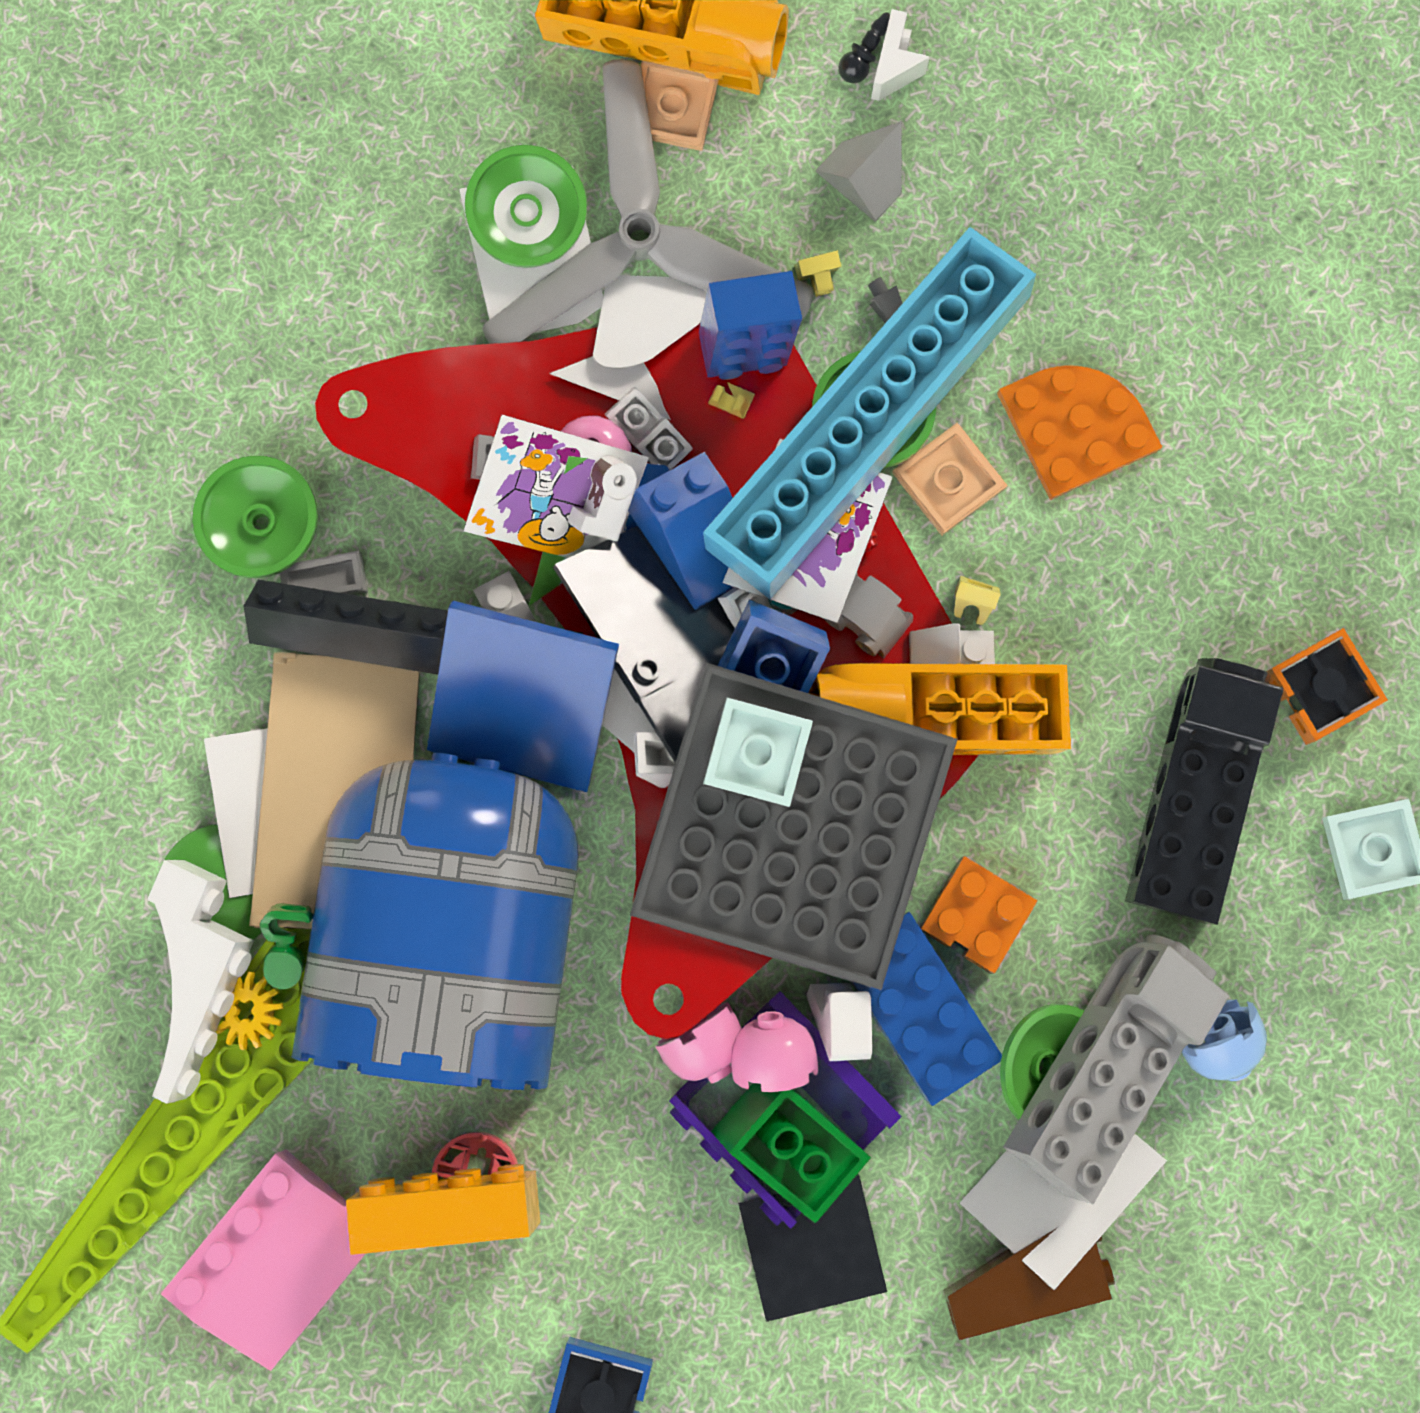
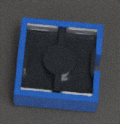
[548,1336,653,1413]

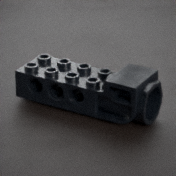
[1125,658,1284,925]

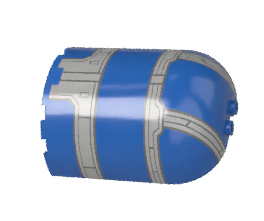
[292,753,579,1090]

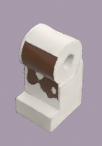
[567,455,637,541]

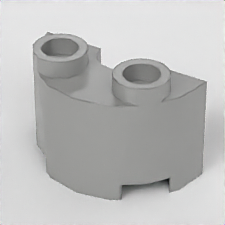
[823,572,913,659]

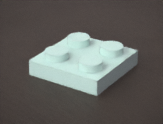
[703,697,813,807]
[1322,799,1420,900]

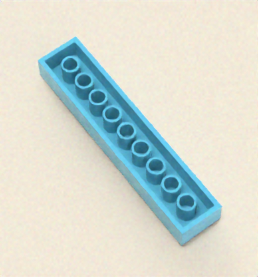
[703,227,1036,600]

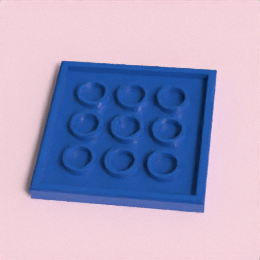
[427,601,619,792]

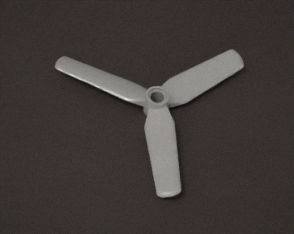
[483,59,813,344]

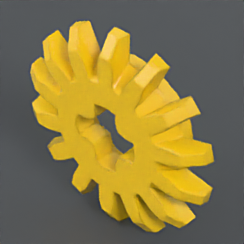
[216,972,283,1050]

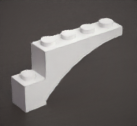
[147,860,254,1104]

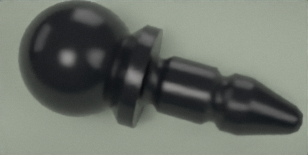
[838,12,890,83]

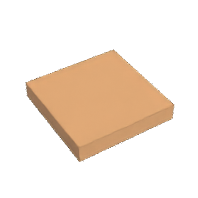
[641,61,719,151]
[892,422,1008,536]

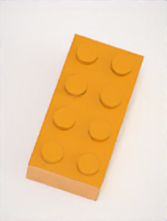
[346,1164,541,1255]

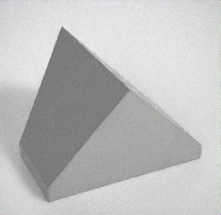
[816,121,902,222]

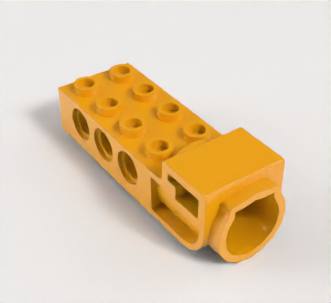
[535,0,789,95]
[808,664,1071,755]

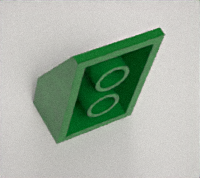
[711,1083,871,1223]

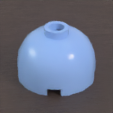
[1182,1000,1267,1081]

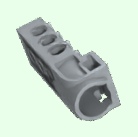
[1003,935,1229,1204]

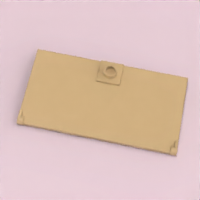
[249,652,420,929]

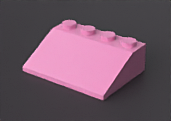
[161,1150,365,1371]

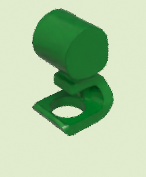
[260,903,314,989]

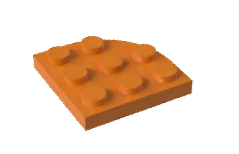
[997,365,1163,500]

